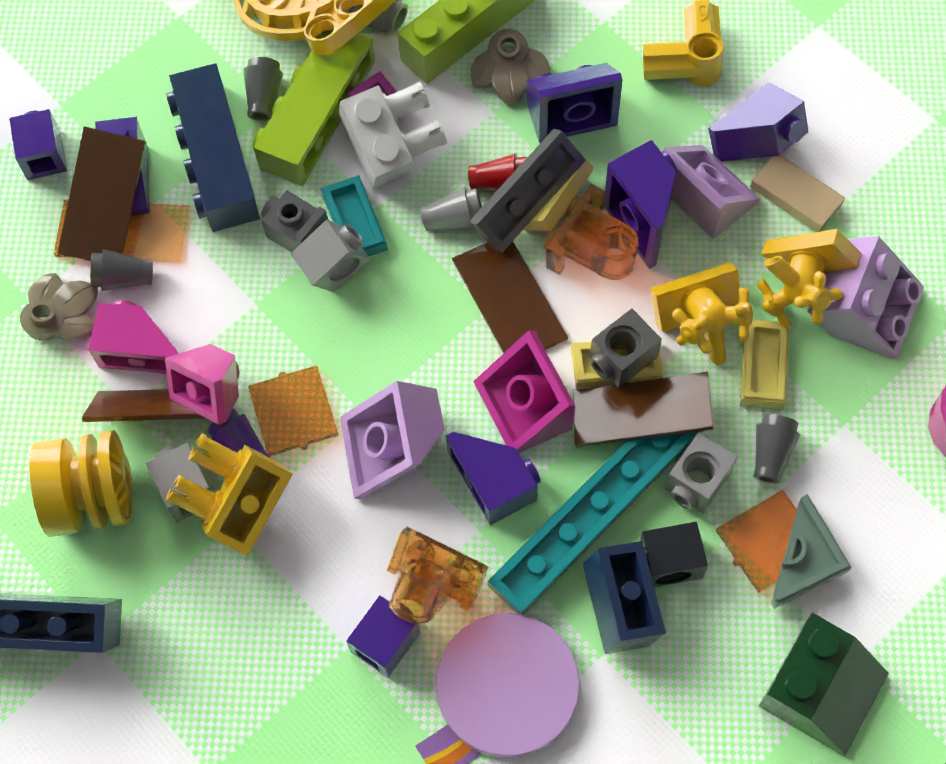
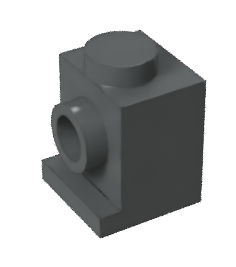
[261,190,328,253]

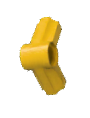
[643,0,724,86]

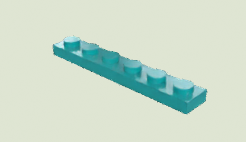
[487,431,703,615]

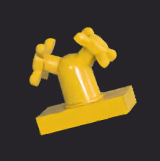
[758,229,862,328]
[650,262,753,365]

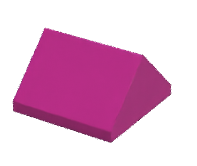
[473,330,575,453]

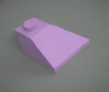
[340,381,445,499]

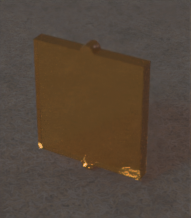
[248,365,339,456]
[716,490,797,594]

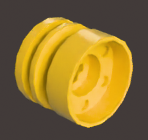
[29,430,133,537]

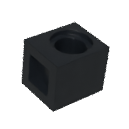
[640,521,708,588]

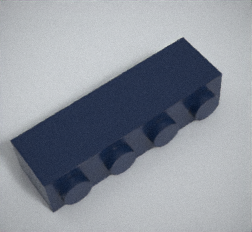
[166,63,261,232]
[0,593,122,653]

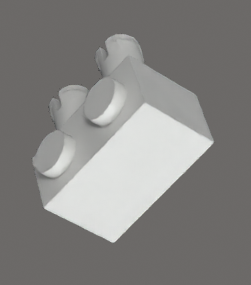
[339,82,447,189]

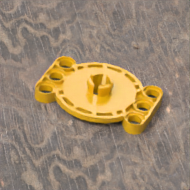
[233,0,396,55]

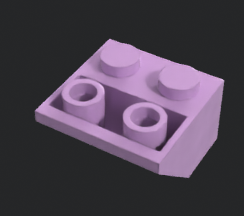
[807,236,924,358]

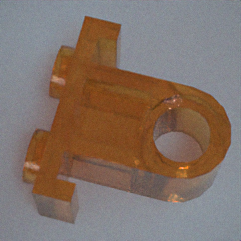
[543,184,639,280]
[386,526,489,624]

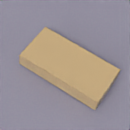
[750,155,846,232]

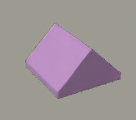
[662,145,761,239]

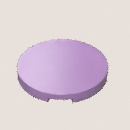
[436,613,579,758]

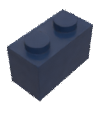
[583,541,666,654]

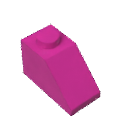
[88,300,178,374]
[165,344,240,425]

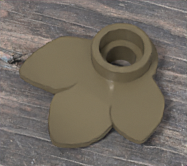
[471,29,551,108]
[20,273,98,341]

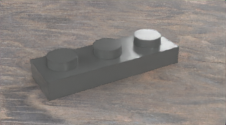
[469,129,586,253]

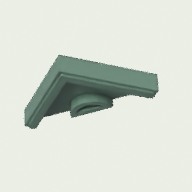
[771,494,852,609]

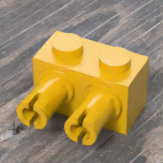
[165,434,293,556]

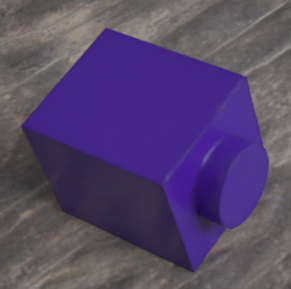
[9,109,67,180]
[346,595,421,678]

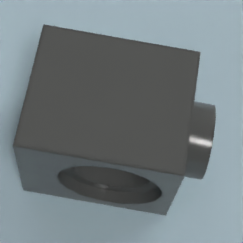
[589,308,662,388]

